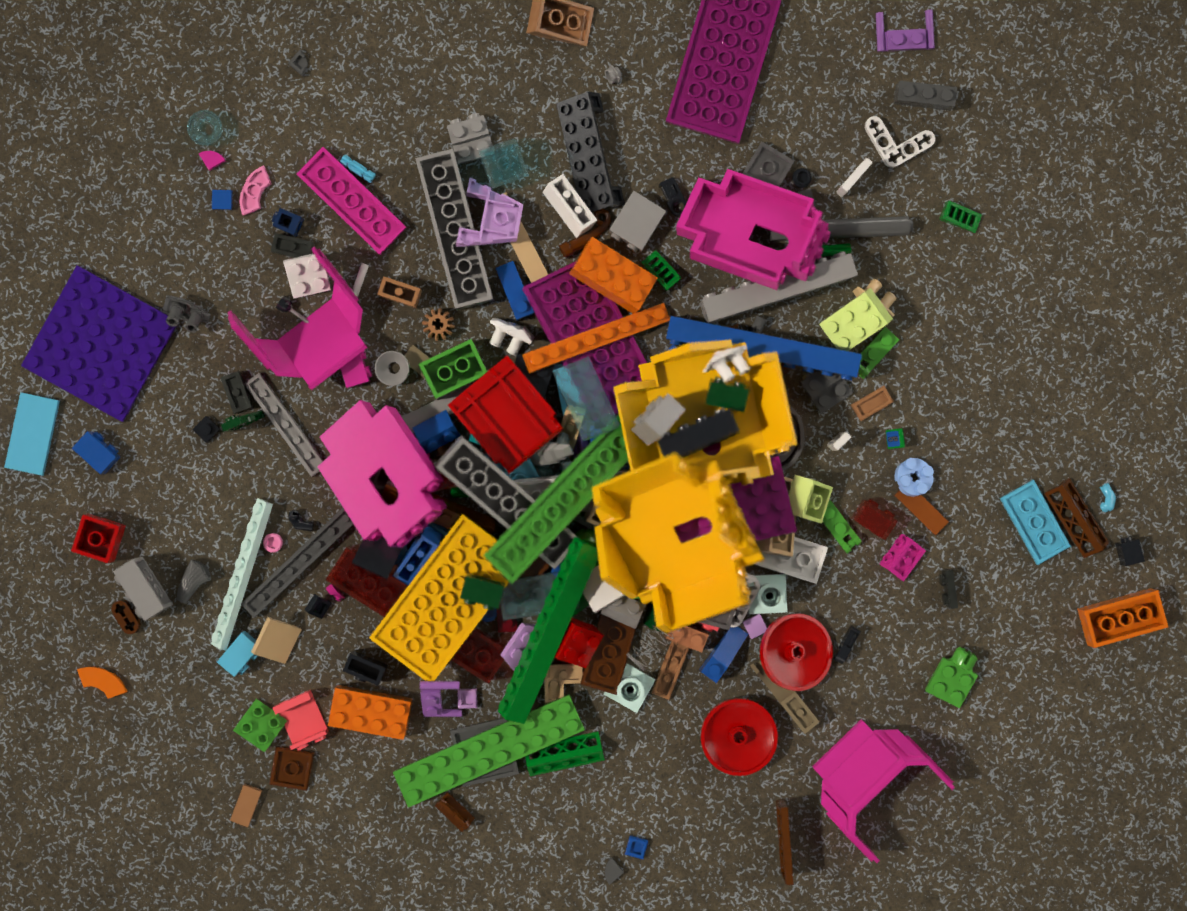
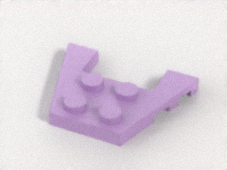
[456,178,523,247]
[500,623,544,685]

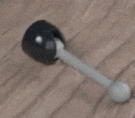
[276,295,309,323]

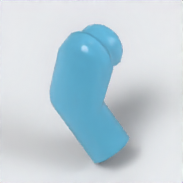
[1100,483,1116,512]

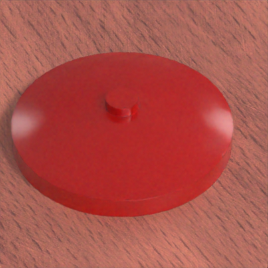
[760,613,833,691]
[700,698,778,776]

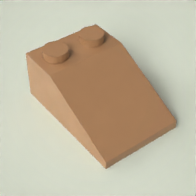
[526,0,594,46]

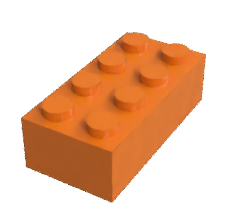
[569,237,658,314]
[1077,588,1168,648]
[328,685,413,740]

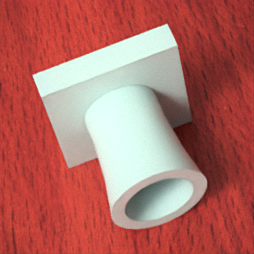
[747,574,788,614]
[603,663,656,713]

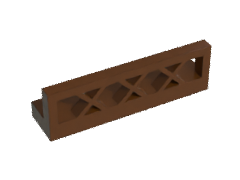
[1044,478,1109,558]

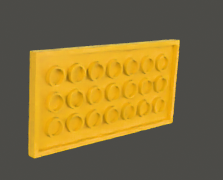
[369,514,509,681]

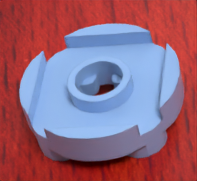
[895,458,934,497]

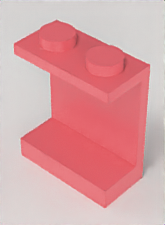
[273,690,329,750]

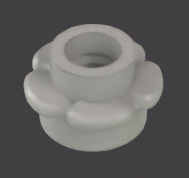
[605,65,621,84]

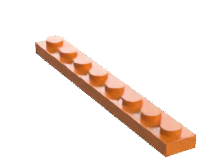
[522,303,670,373]

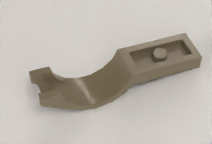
[750,661,819,734]

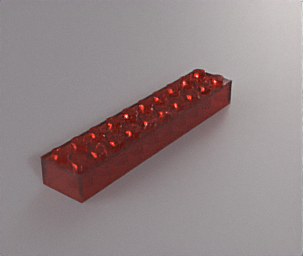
[326,546,506,684]

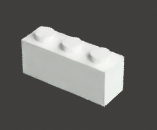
[543,174,597,238]

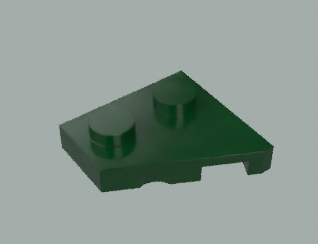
[221,410,265,432]

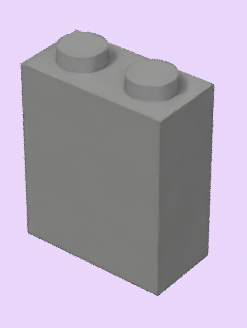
[609,191,666,252]

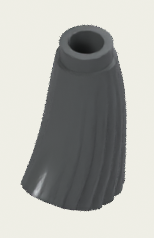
[176,559,211,603]

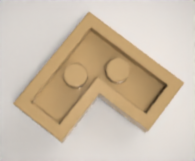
[544,663,583,703]

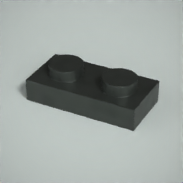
[270,233,314,258]
[220,371,253,414]
[939,569,958,609]

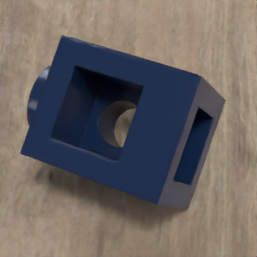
[272,208,304,237]

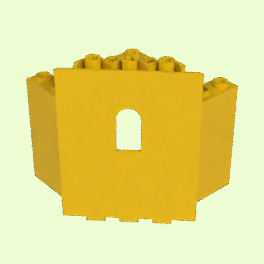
[614,340,797,485]
[592,453,764,633]

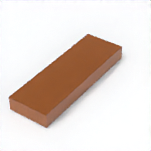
[894,489,949,536]

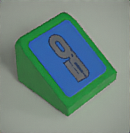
[886,428,905,449]

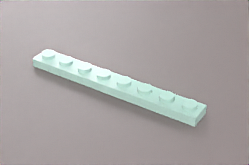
[211,498,273,651]

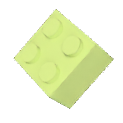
[788,475,833,524]

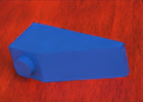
[496,261,535,321]
[699,626,748,683]

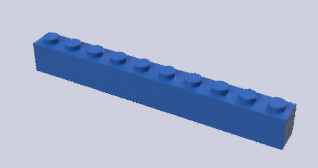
[666,316,862,381]

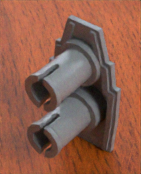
[530,433,574,466]

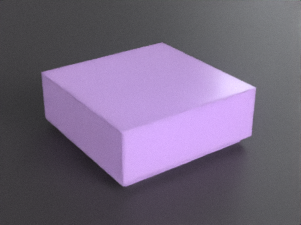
[743,614,767,639]
[458,688,478,709]

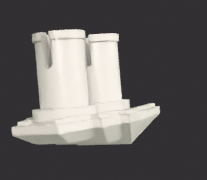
[489,318,535,356]
[703,346,751,383]

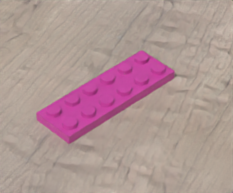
[297,147,407,255]

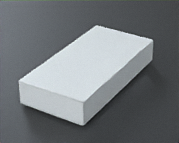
[827,432,851,451]

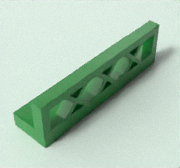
[525,731,605,776]

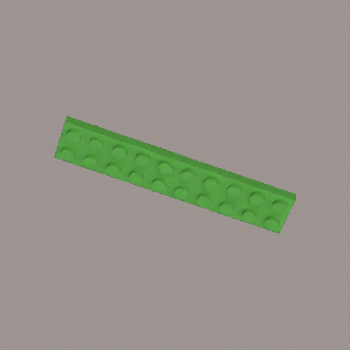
[483,415,629,583]
[393,694,585,808]

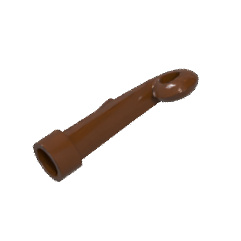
[558,209,611,259]

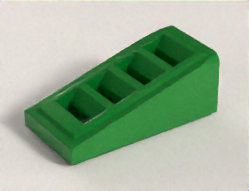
[939,200,982,233]
[641,250,681,291]

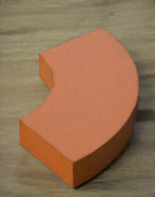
[77,666,128,699]

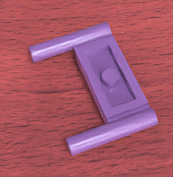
[876,10,935,52]
[420,681,462,717]

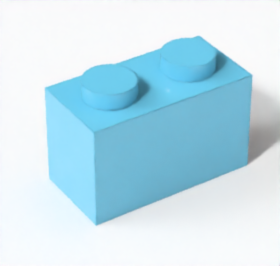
[217,631,258,677]

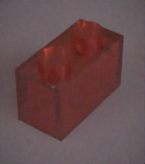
[850,499,898,540]

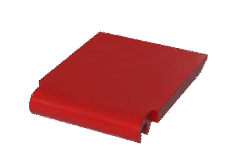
[448,356,564,474]

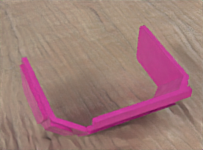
[228,247,367,390]
[812,719,955,863]

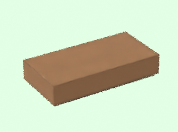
[851,386,894,421]
[230,784,263,827]

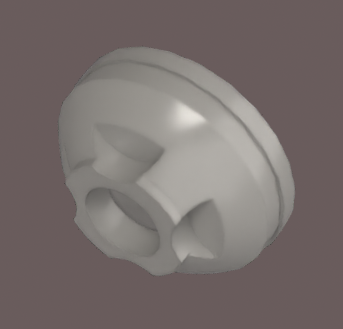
[374,351,410,386]

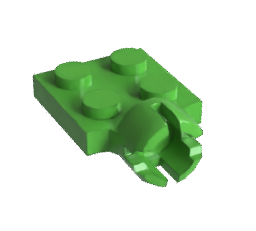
[925,647,978,708]

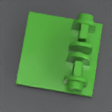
[233,699,288,753]

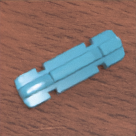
[340,155,376,183]

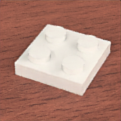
[283,254,331,299]

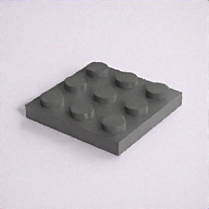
[450,718,519,787]

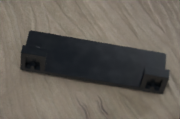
[556,92,625,212]

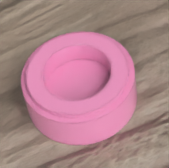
[263,533,283,553]

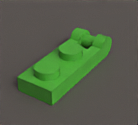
[858,327,899,379]
[823,500,862,554]

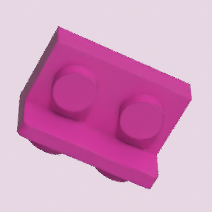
[880,534,926,582]

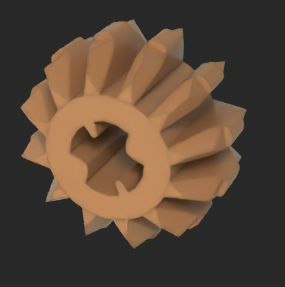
[422,308,455,341]

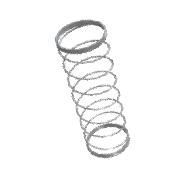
[626,626,680,671]

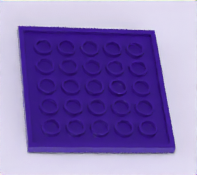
[21,265,177,422]

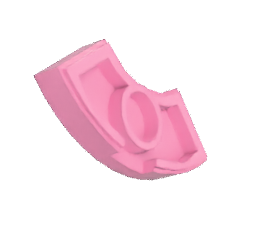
[240,165,272,216]

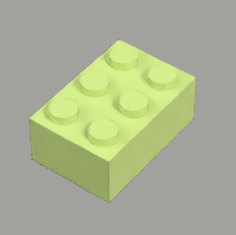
[819,287,893,351]

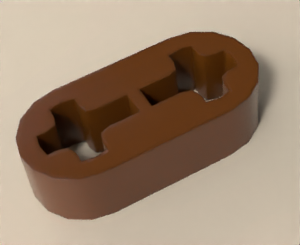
[111,600,141,634]

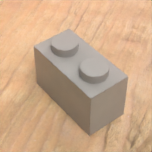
[601,596,646,629]

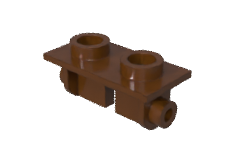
[434,792,475,832]

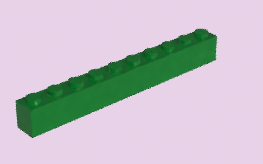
[498,537,598,724]

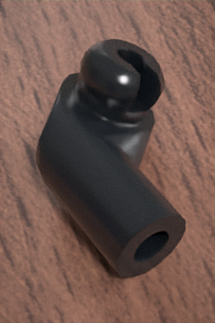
[288,510,314,531]

